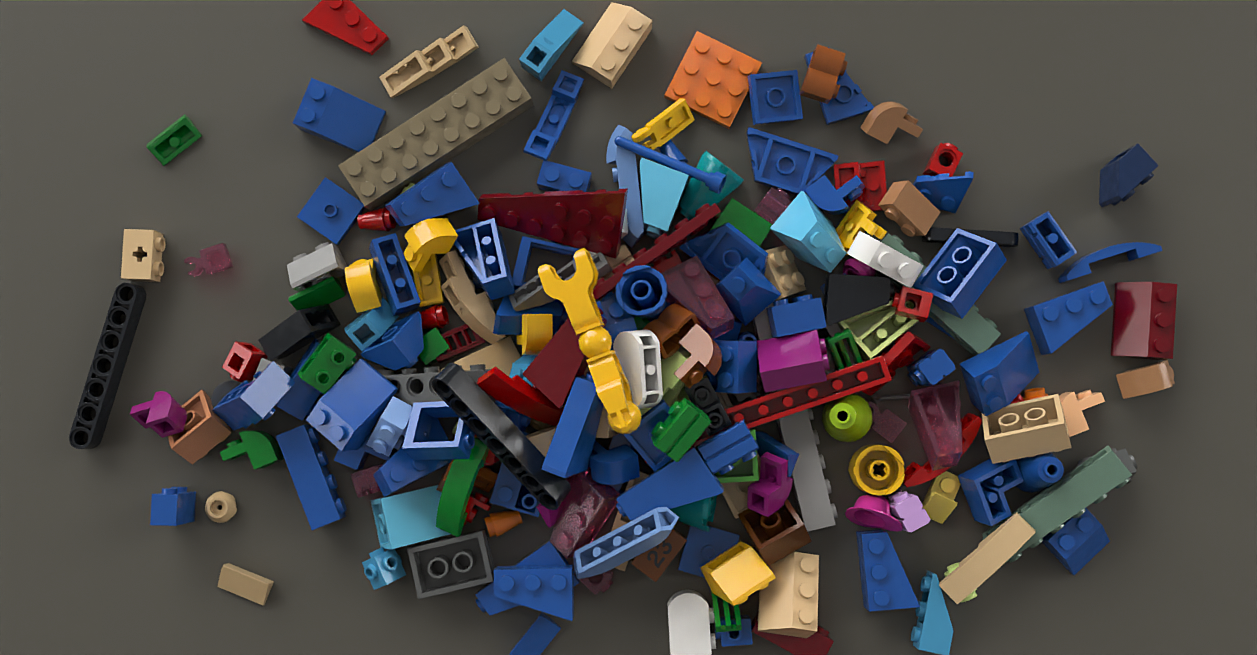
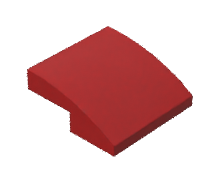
[834,160,887,214]

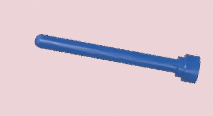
[614,136,727,194]

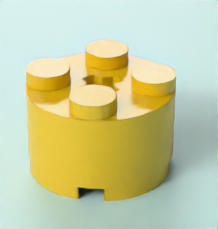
[848,444,905,496]

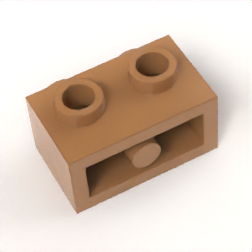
[878,180,940,237]

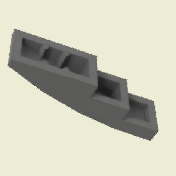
[508,252,613,312]

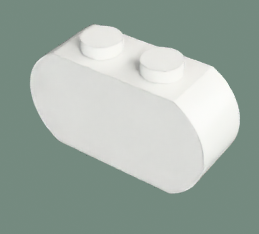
[847,231,924,288]
[613,329,663,409]
[667,590,716,655]

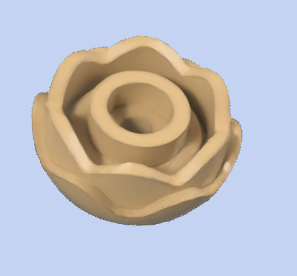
[205,491,237,523]

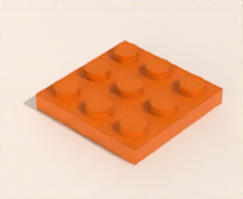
[664,31,762,129]

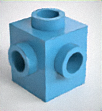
[362,547,406,590]

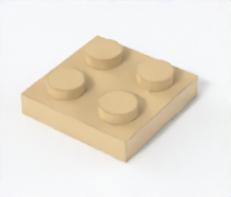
[765,245,806,301]

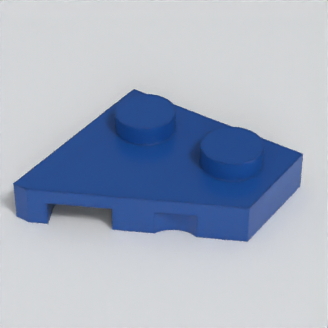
[913,171,974,213]

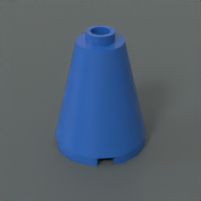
[616,265,668,319]
[1015,452,1064,493]

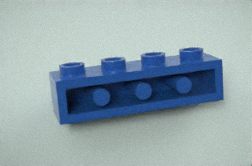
[276,424,347,530]

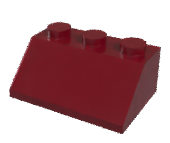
[1111,282,1177,360]

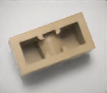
[121,229,166,282]

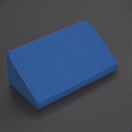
[755,431,799,477]
[509,612,561,655]

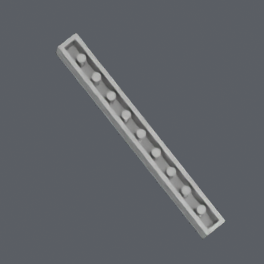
[752,298,838,532]

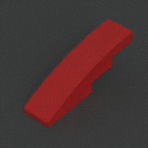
[477,366,564,426]

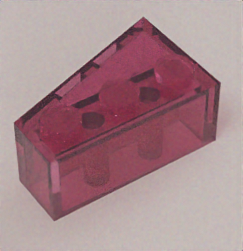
[661,256,734,339]
[907,380,963,471]
[550,466,620,558]

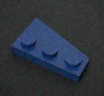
[804,47,874,125]

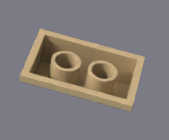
[572,2,652,89]
[758,552,819,638]

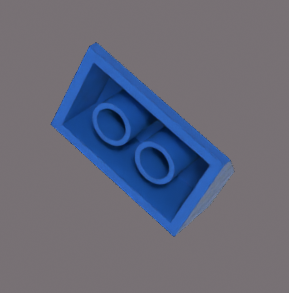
[913,228,1007,319]

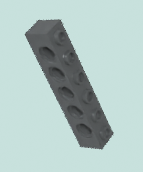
[379,364,495,405]

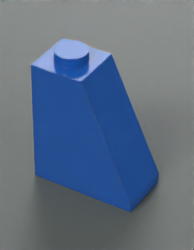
[493,286,568,335]

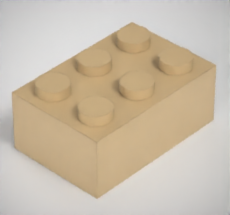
[982,394,1072,464]

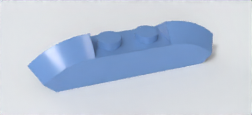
[606,125,644,248]
[573,507,679,579]

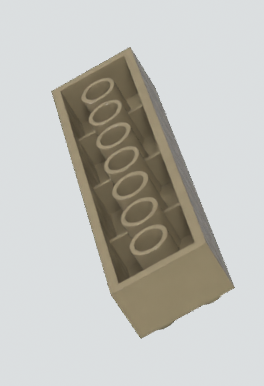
[338,58,534,211]

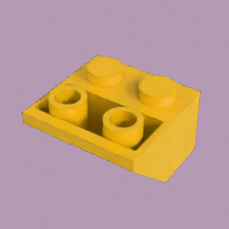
[700,541,776,606]

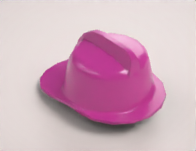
[845,495,903,532]

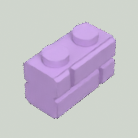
[888,489,931,533]

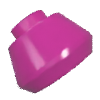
[843,258,876,276]

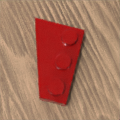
[302,0,389,56]
[862,331,931,396]

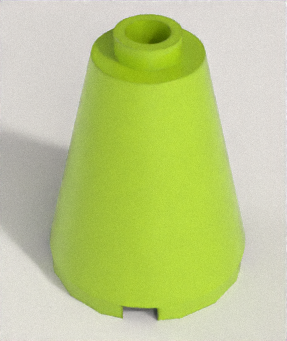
[822,393,872,442]

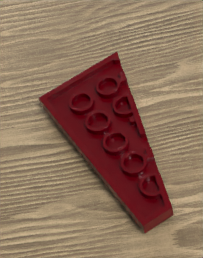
[477,188,628,259]
[593,203,721,302]

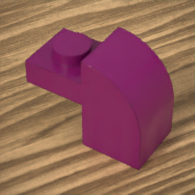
[130,391,187,438]
[747,452,793,517]

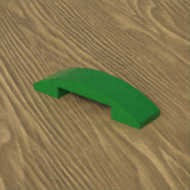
[436,436,489,537]

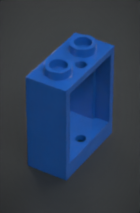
[512,236,579,287]
[402,401,475,460]

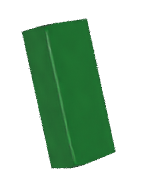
[146,114,202,166]
[288,276,346,311]

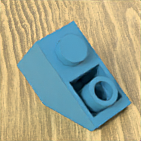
[344,297,399,351]

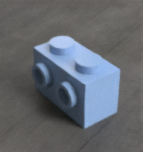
[366,396,413,457]

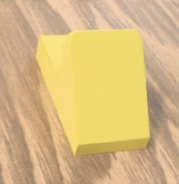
[922,471,961,524]

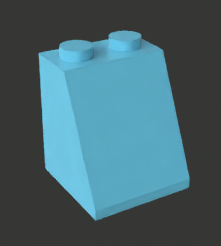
[640,157,689,239]
[770,191,847,273]
[370,485,450,549]

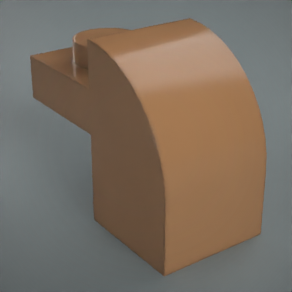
[860,102,923,144]
[1116,360,1175,399]

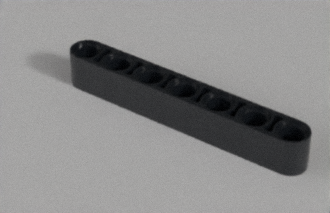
[69,282,147,449]
[431,363,571,510]

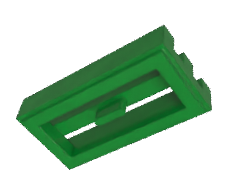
[825,328,863,370]
[711,591,742,632]

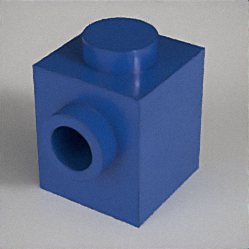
[714,615,753,647]

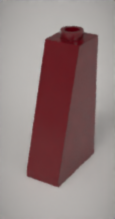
[523,307,607,409]

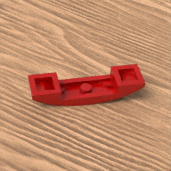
[902,412,982,487]

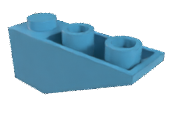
[519,9,584,81]
[911,571,953,655]

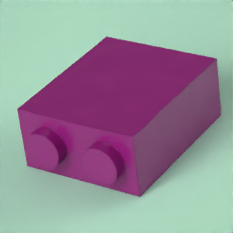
[757,329,830,392]

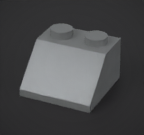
[287,242,347,291]

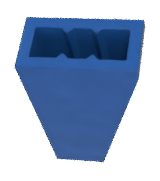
[542,372,604,478]
[616,445,724,521]
[475,539,580,615]

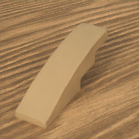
[379,25,479,98]
[939,512,1036,605]

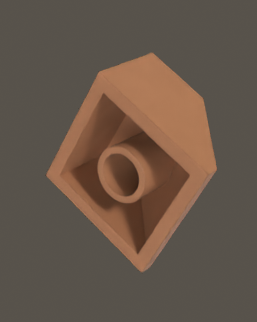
[168,390,232,465]

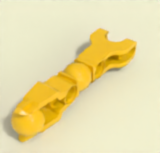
[538,248,642,434]

